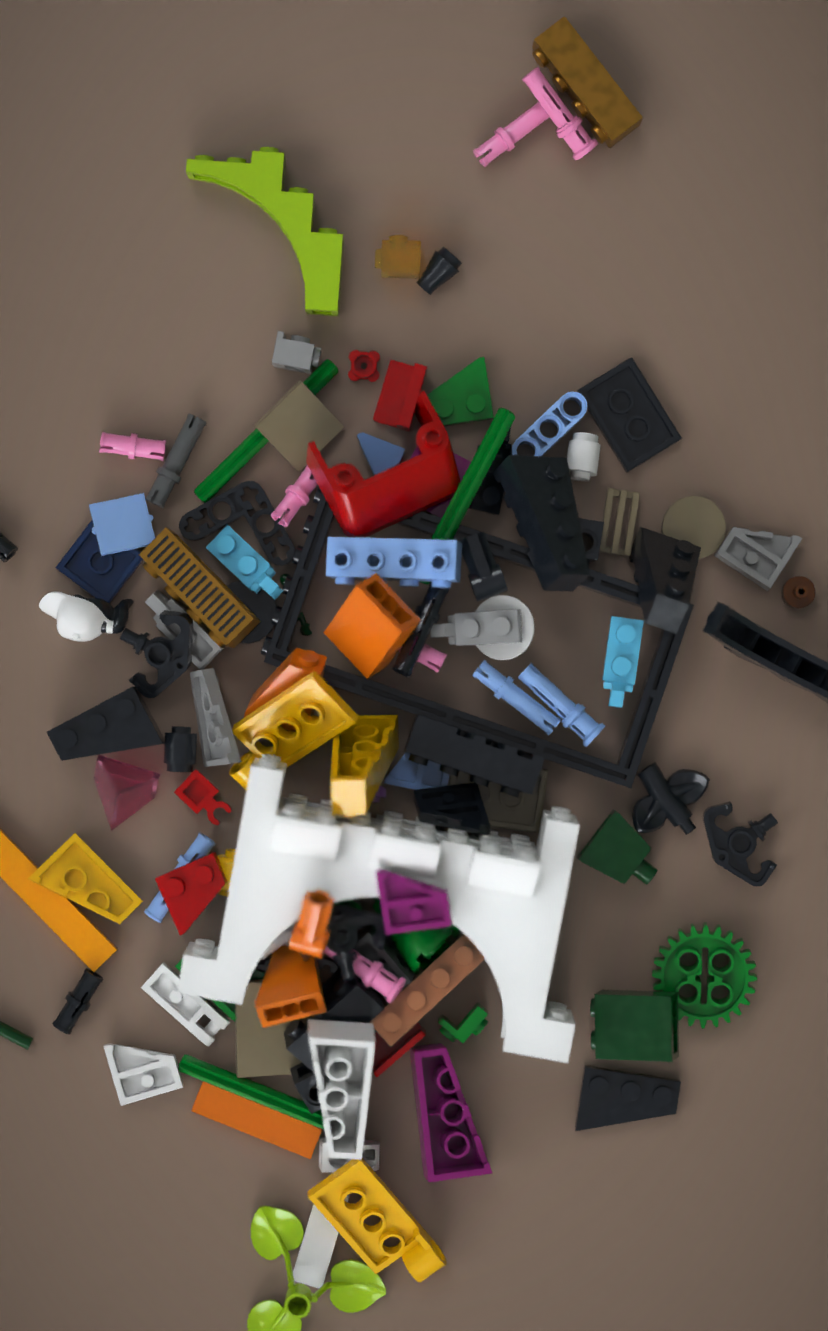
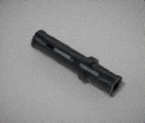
[392,582,449,677]

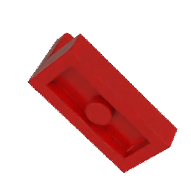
[373,360,427,432]
[372,1022,426,1077]

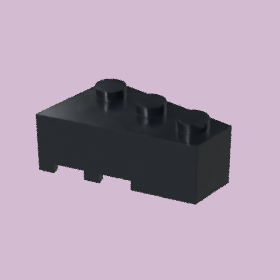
[629,527,701,634]
[284,967,384,1072]

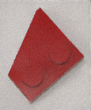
[155,852,227,935]

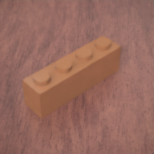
[369,934,485,1047]

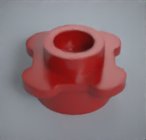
[348,350,380,382]

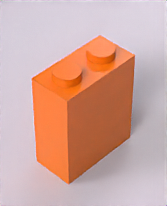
[324,573,421,679]

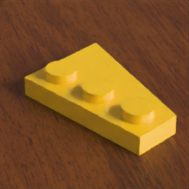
[28,833,143,925]

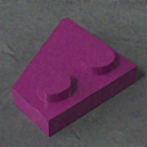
[376,869,453,935]

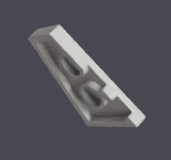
[190,668,241,767]

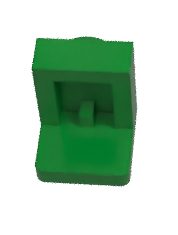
[438,1002,488,1044]

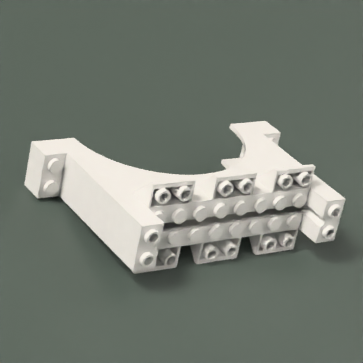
[177,754,580,1063]

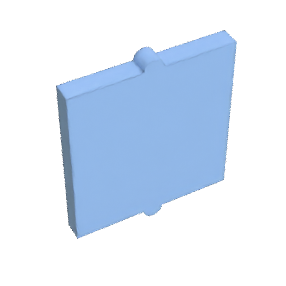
[89,493,155,556]

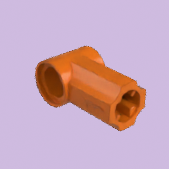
[289,890,334,959]

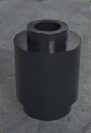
[164,726,197,772]

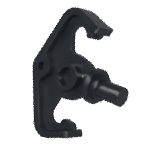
[120,610,193,698]
[703,802,778,887]
[299,904,386,981]

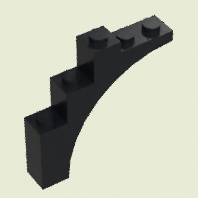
[703,602,828,703]

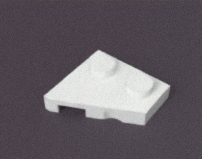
[103,1043,184,1106]

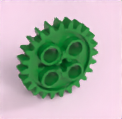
[652,922,757,1029]

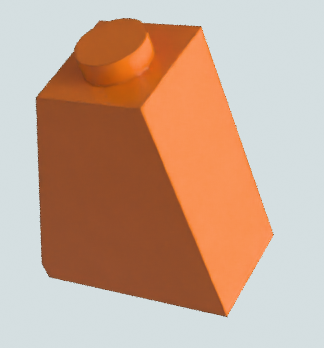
[244,647,327,731]
[255,944,327,1028]

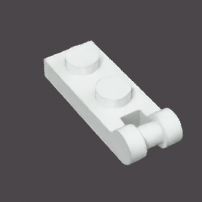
[141,962,230,1047]

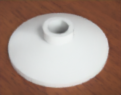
[475,595,535,660]

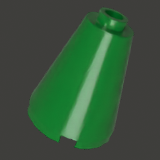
[372,897,461,974]

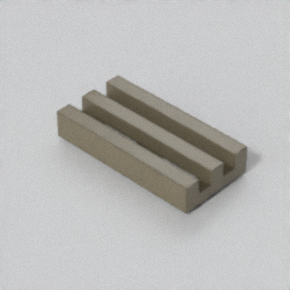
[599,488,640,557]

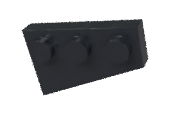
[575,1065,681,1131]

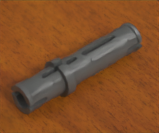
[145,414,207,509]

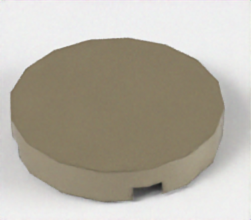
[661,496,726,559]

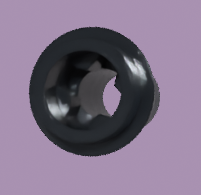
[416,246,462,295]

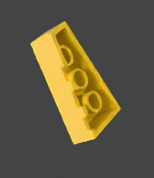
[331,715,399,817]

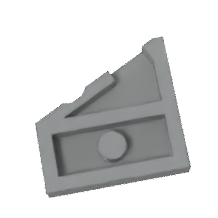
[714,527,802,591]

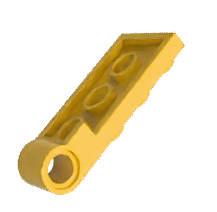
[229,670,359,791]
[307,1158,447,1283]

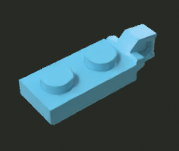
[205,524,284,600]
[602,616,644,708]

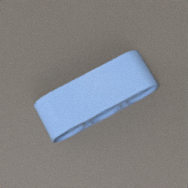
[511,391,587,457]

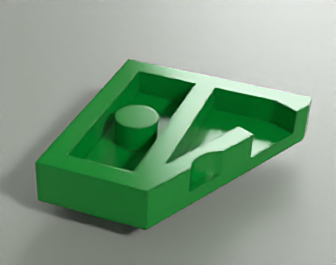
[427,357,494,427]

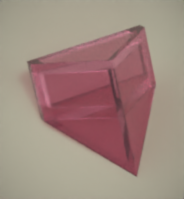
[94,755,160,831]

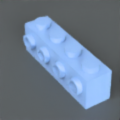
[326,537,462,588]

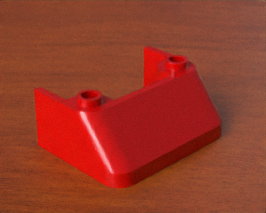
[306,391,460,538]

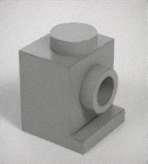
[272,331,322,374]

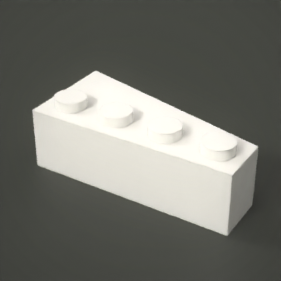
[308,1019,375,1160]

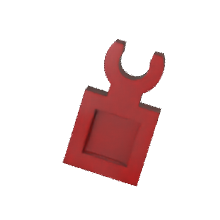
[174,769,232,826]

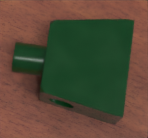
[576,810,658,885]

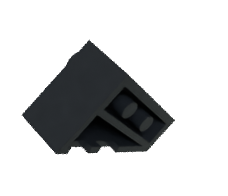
[47,687,165,761]

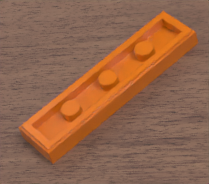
[191,1081,322,1159]

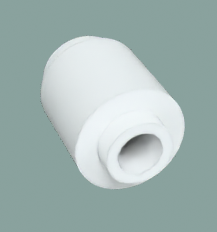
[567,432,601,481]

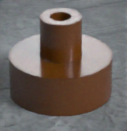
[781,576,815,609]

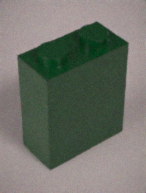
[590,990,679,1062]

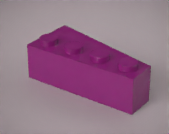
[410,1043,493,1182]

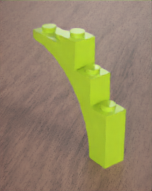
[186,147,344,316]

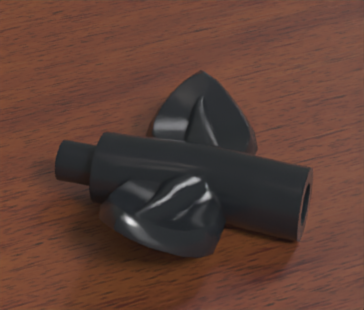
[632,762,710,835]

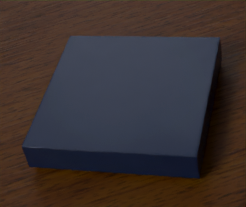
[56,520,144,604]

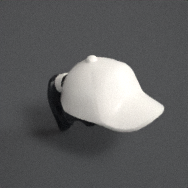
[39,591,134,642]

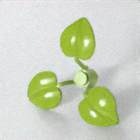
[247,1205,387,1331]

